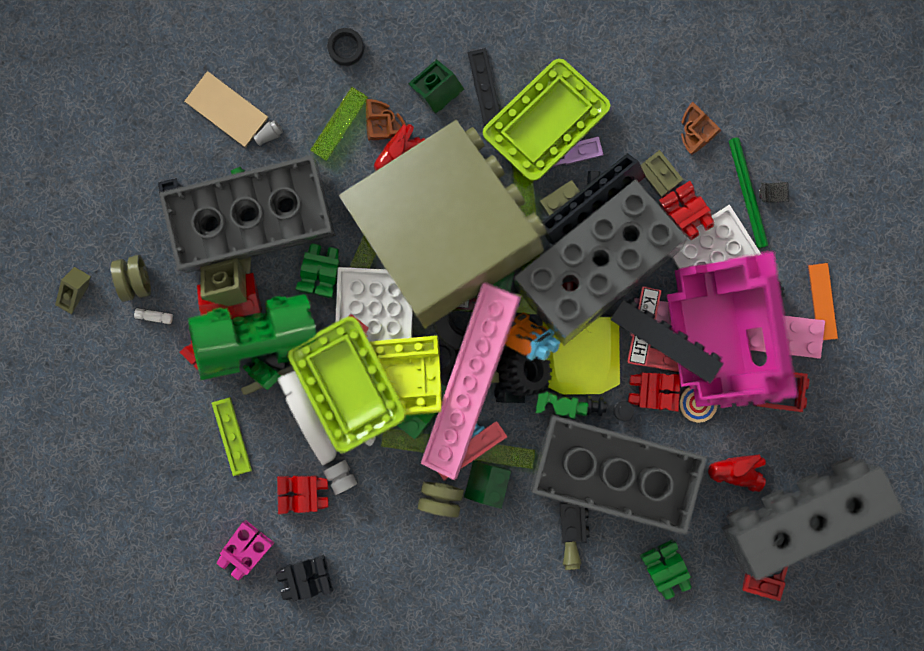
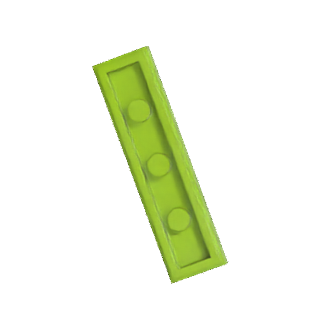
[212,397,252,476]

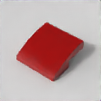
[742,566,788,601]

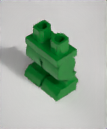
[295,243,340,299]
[536,391,588,418]
[639,539,691,600]

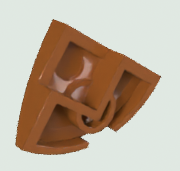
[366,99,406,140]
[681,102,722,155]

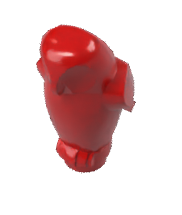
[374,124,425,171]
[708,454,766,492]

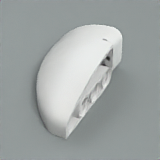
[278,371,337,465]

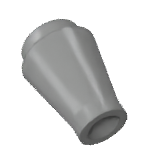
[254,120,283,146]

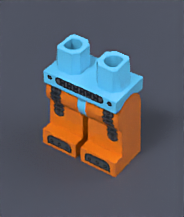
[505,312,560,361]

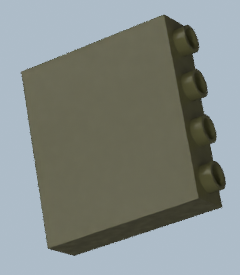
[339,120,547,328]

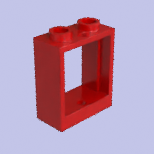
[753,372,809,412]

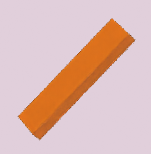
[808,263,838,340]

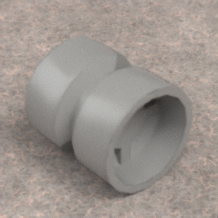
[323,460,358,495]

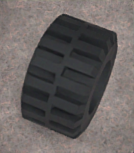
[499,349,552,396]

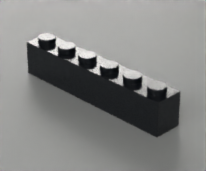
[611,299,724,384]

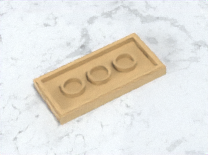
[185,71,268,148]

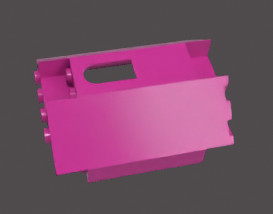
[667,251,797,408]

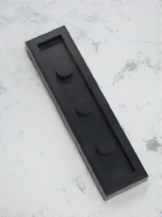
[467,48,500,126]

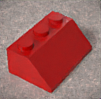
[197,273,262,319]

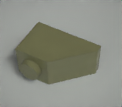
[55,267,91,314]

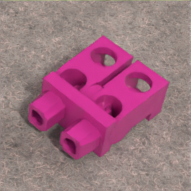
[217,520,274,581]

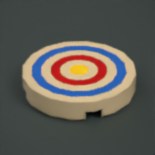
[679,387,718,423]

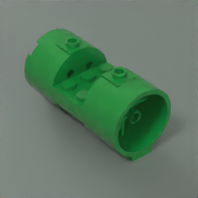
[188,294,317,380]

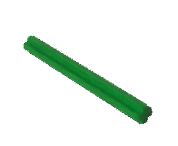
[729,138,768,248]

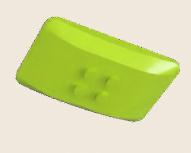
[483,59,610,181]
[288,317,405,452]

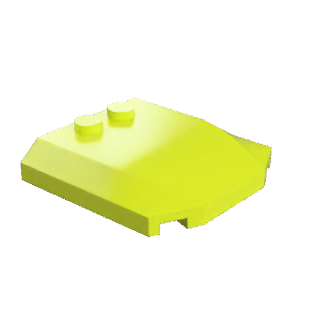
[542,317,620,394]
[370,336,442,415]

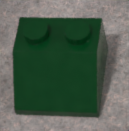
[408,59,464,114]
[464,460,511,509]

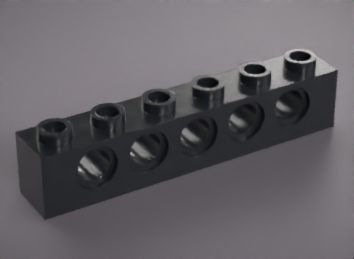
[542,153,646,246]

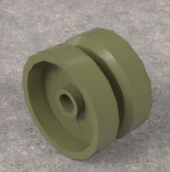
[111,255,151,302]
[417,481,464,517]

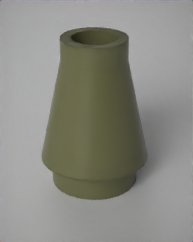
[563,542,582,570]

